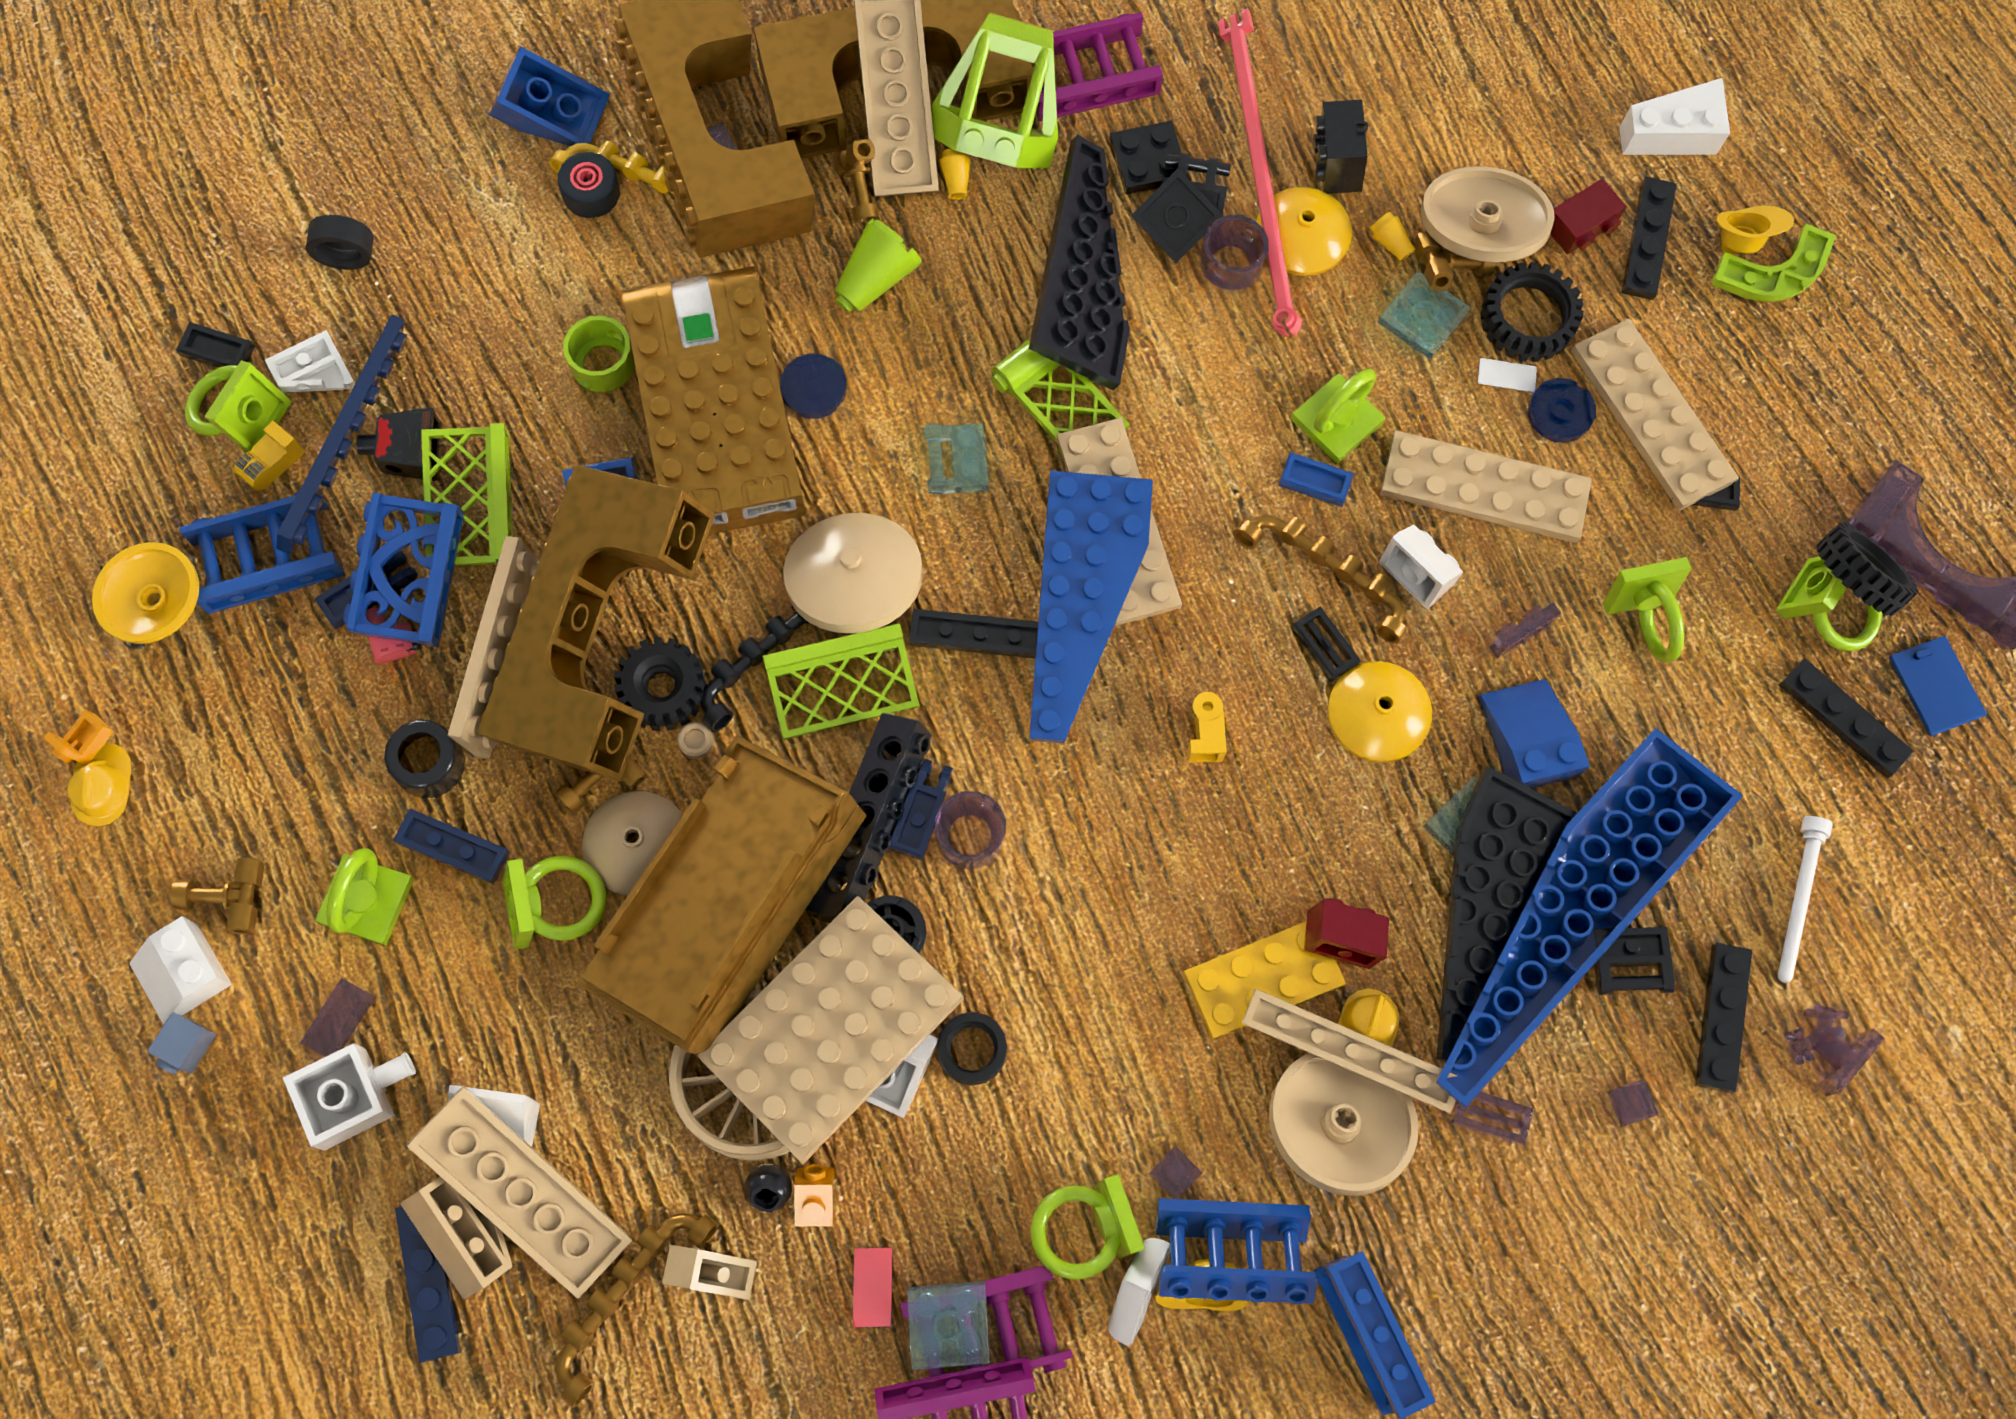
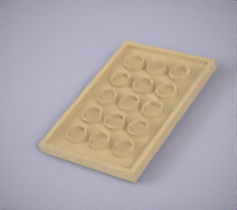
[697,896,964,1164]

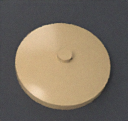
[1421,166,1554,262]
[783,513,923,633]
[1269,1053,1418,1196]

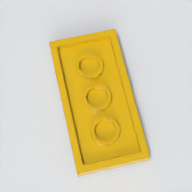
[1183,921,1346,1040]

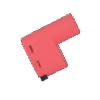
[366,608,420,664]

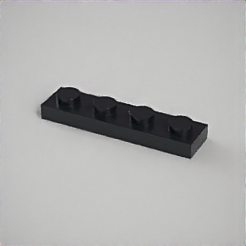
[1621,176,1677,300]
[909,609,1038,659]
[1779,658,1914,779]
[1695,942,1752,1094]

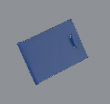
[1888,635,1987,736]

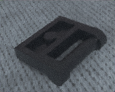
[1594,927,1675,995]

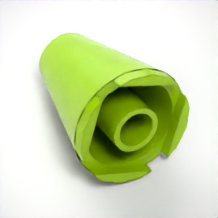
[834,218,922,313]

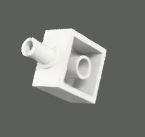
[283,1043,416,1151]

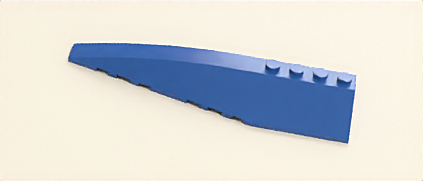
[1436,728,1743,1108]

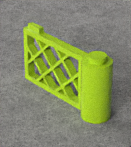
[991,338,1130,457]

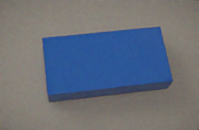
[1278,452,1354,507]

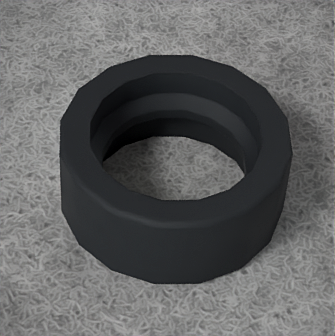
[305,215,374,270]
[937,1012,1007,1086]

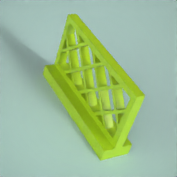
[421,423,513,566]
[763,623,920,740]

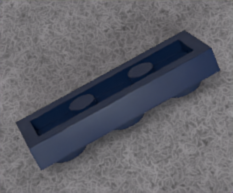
[393,809,510,885]

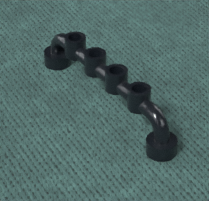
[701,606,810,732]

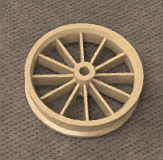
[669,990,790,1161]

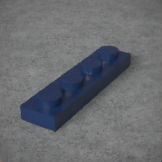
[395,1207,461,1363]

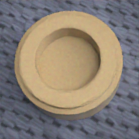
[677,722,714,759]

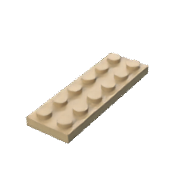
[854,0,939,197]
[1571,319,1739,511]
[1056,417,1182,626]
[1380,430,1592,543]
[448,536,540,759]
[407,1085,632,1299]

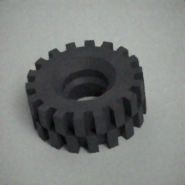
[614,637,707,731]

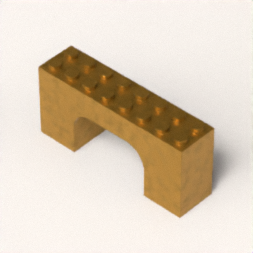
[614,0,815,258]
[754,0,1033,159]
[477,464,715,782]

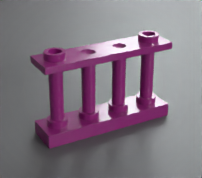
[1033,12,1163,122]
[900,1265,1073,1377]
[874,1357,1036,1419]

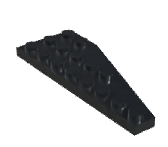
[1028,135,1130,390]
[1436,766,1577,1063]

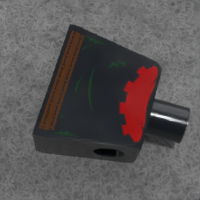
[356,408,441,481]

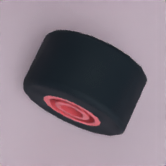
[558,152,620,218]

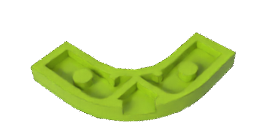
[1711,224,1836,302]

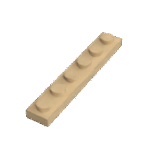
[1241,989,1457,1113]

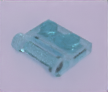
[923,423,989,494]

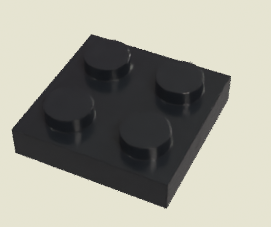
[1109,121,1188,195]
[1131,168,1224,263]

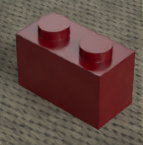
[1550,178,1627,255]
[1304,898,1389,969]

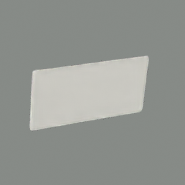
[1478,358,1537,392]

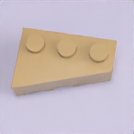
[400,1176,513,1299]

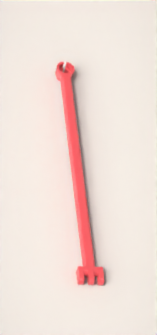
[1218,8,1302,337]

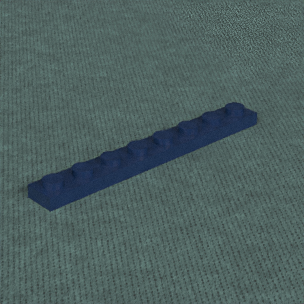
[276,314,407,554]

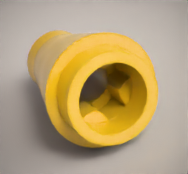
[939,148,971,200]
[1370,212,1416,262]

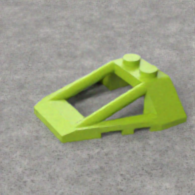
[931,12,1058,169]

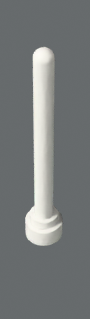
[1778,816,1833,983]

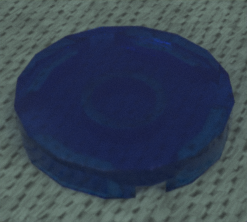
[780,354,847,419]
[1528,378,1596,443]

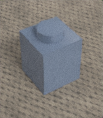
[147,1012,217,1075]

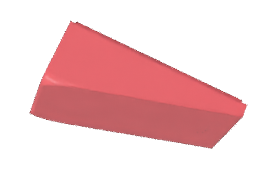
[853,1248,892,1327]

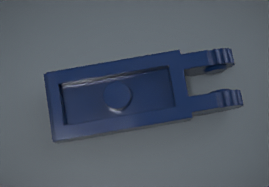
[315,551,418,630]
[889,758,953,861]

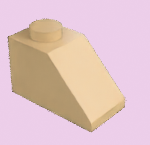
[662,1245,757,1300]

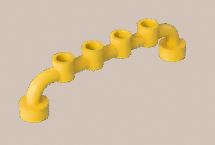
[549,141,675,194]

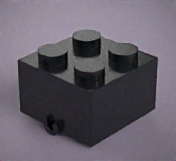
[1313,99,1368,194]

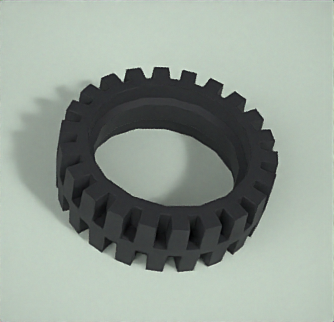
[1480,262,1584,362]
[1816,522,1919,616]

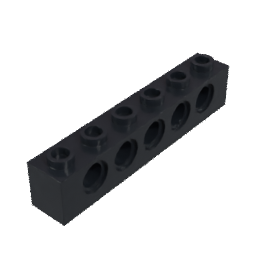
[805,713,932,923]

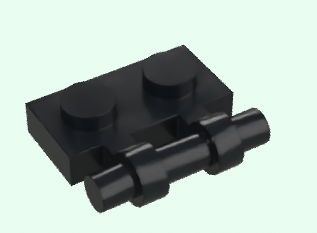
[1162,152,1231,220]

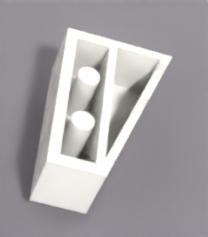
[1619,78,1730,155]

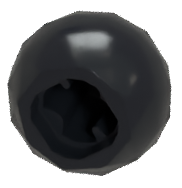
[744,1164,792,1212]

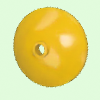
[1255,187,1352,276]
[92,542,199,644]
[1327,661,1432,763]

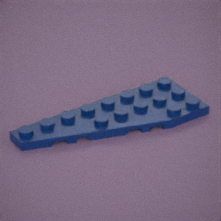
[1029,470,1153,743]

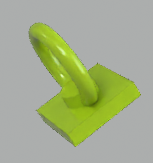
[185,361,292,452]
[1290,368,1386,464]
[1603,557,1692,663]
[1776,557,1882,652]
[315,848,414,946]
[502,856,607,950]
[1031,1174,1145,1280]

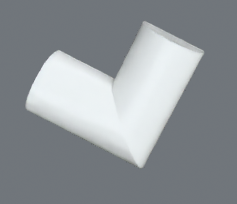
[1108,1238,1170,1346]

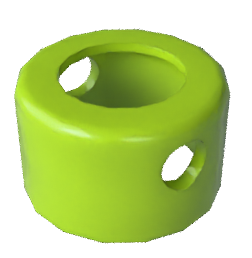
[563,315,635,392]

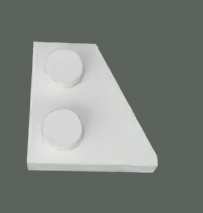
[265,330,355,393]

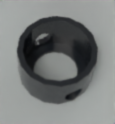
[384,720,465,798]

